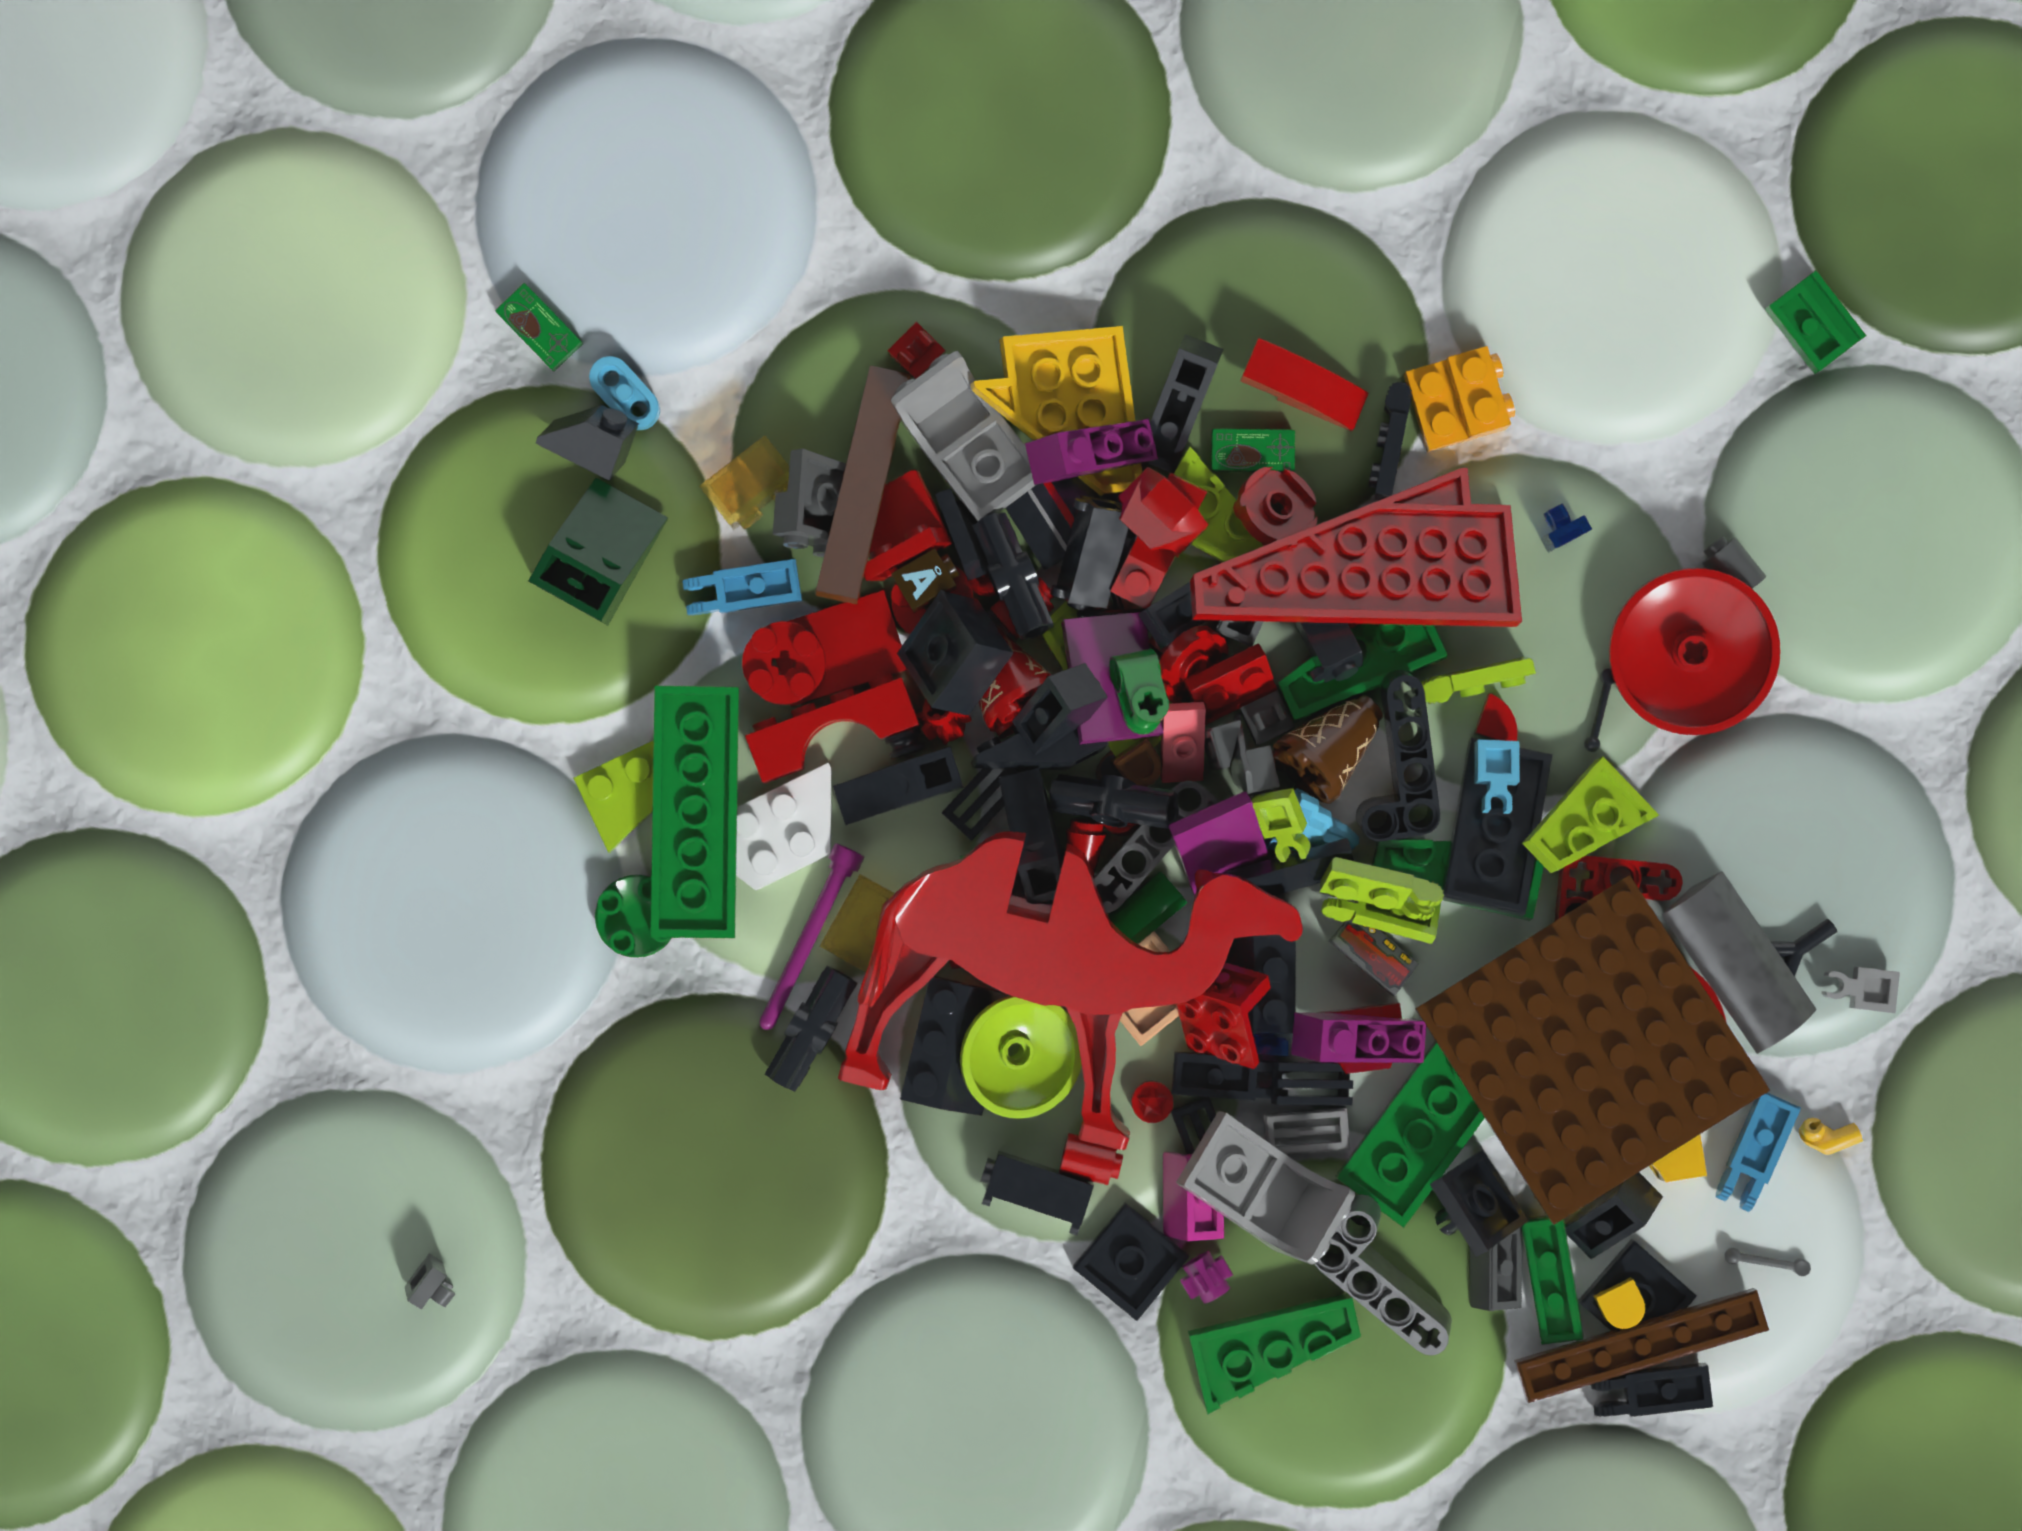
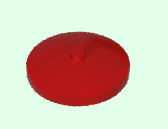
[1609,568,1781,735]

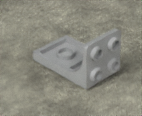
[891,351,1037,522]
[1176,1111,1355,1265]

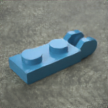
[682,559,803,616]
[1715,1092,1801,1212]

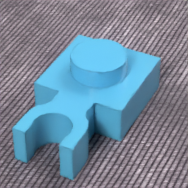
[1475,739,1520,814]

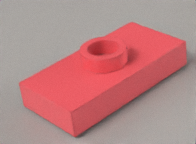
[1160,702,1206,783]

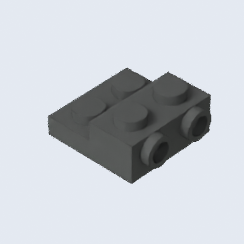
[773,448,846,558]

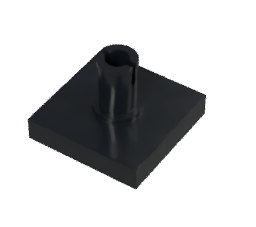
[1430,1149,1529,1257]

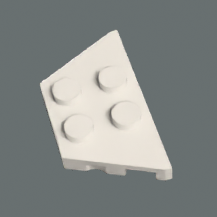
[736,763,832,890]

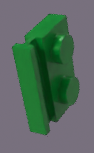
[1765,270,1867,374]

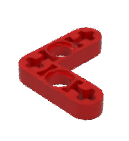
[1554,856,1683,922]

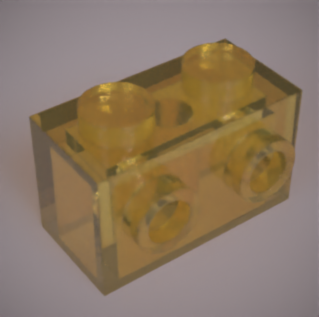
[699,435,789,530]

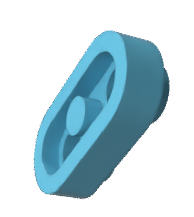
[589,356,660,430]

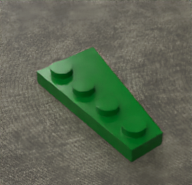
[1278,624,1448,723]
[1372,840,1544,921]
[1188,1293,1361,1415]

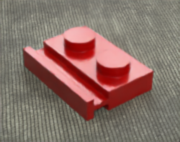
[1184,643,1277,725]

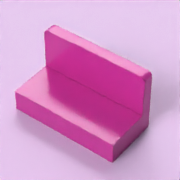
[1163,1152,1224,1241]

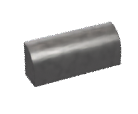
[1662,871,1817,1054]

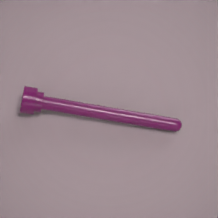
[759,843,865,1030]

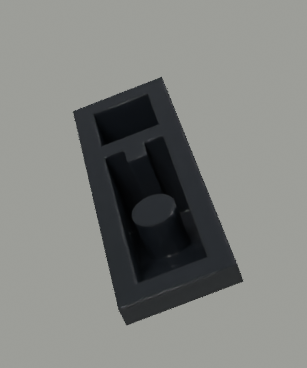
[1146,334,1224,474]

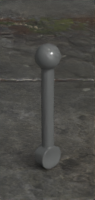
[1724,1248,1811,1276]

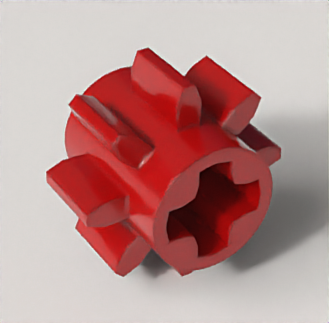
[917,699,972,745]

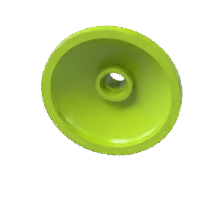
[960,996,1082,1119]

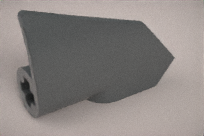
[1230,713,1280,794]

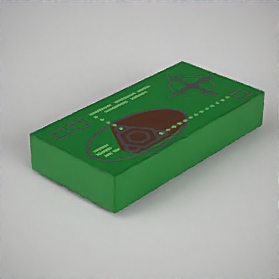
[495,283,583,372]
[1211,429,1295,472]

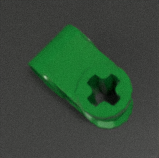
[1109,649,1169,734]

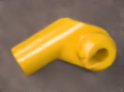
[1799,1117,1863,1155]

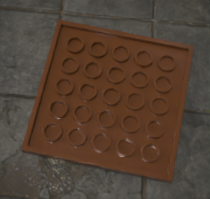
[1415,875,1770,1225]

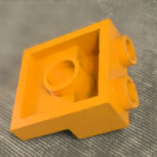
[1404,346,1515,453]

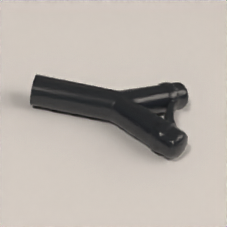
[1771,919,1837,977]

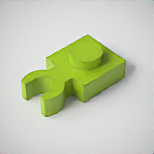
[1252,788,1310,862]

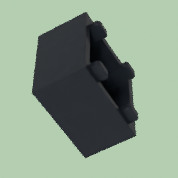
[897,590,1014,716]

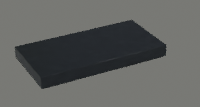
[1442,737,1553,917]

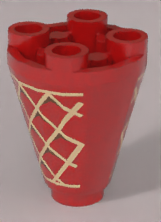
[979,625,1051,739]

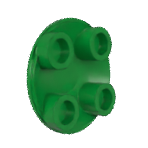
[595,875,672,958]

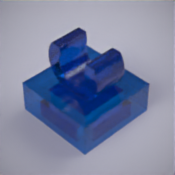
[1541,503,1592,553]

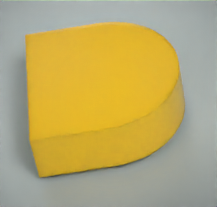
[1593,1277,1645,1329]

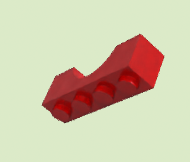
[745,674,920,784]

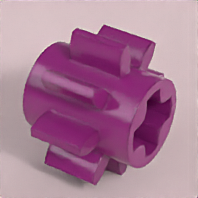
[1180,1251,1233,1304]

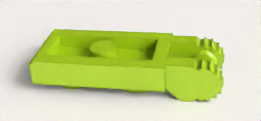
[1420,657,1536,704]
[1320,857,1444,921]
[1321,894,1441,944]

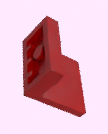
[864,470,953,581]
[1176,963,1271,1069]

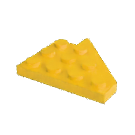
[971,326,1142,496]

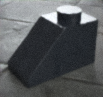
[535,405,639,480]
[1012,663,1108,755]
[1565,1172,1663,1259]

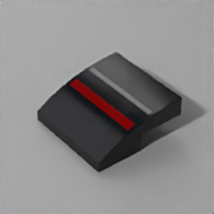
[1005,477,1102,570]

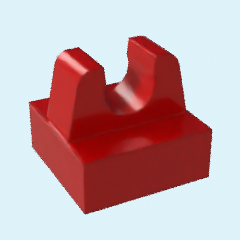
[887,321,946,379]

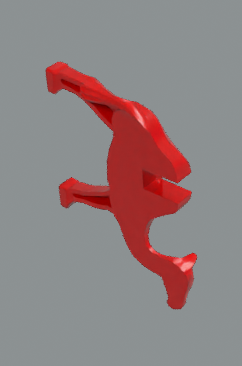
[838,831,1303,1150]

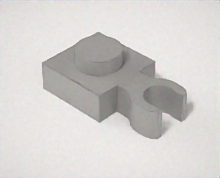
[1822,966,1900,1013]

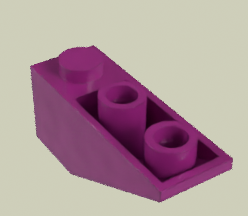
[1025,419,1158,485]
[1291,1012,1426,1063]

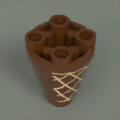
[1272,694,1383,804]

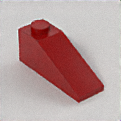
[1110,473,1208,609]

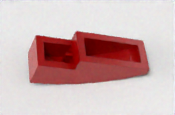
[1240,338,1369,432]

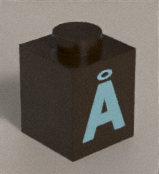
[891,548,959,613]

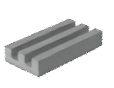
[1263,1107,1350,1155]

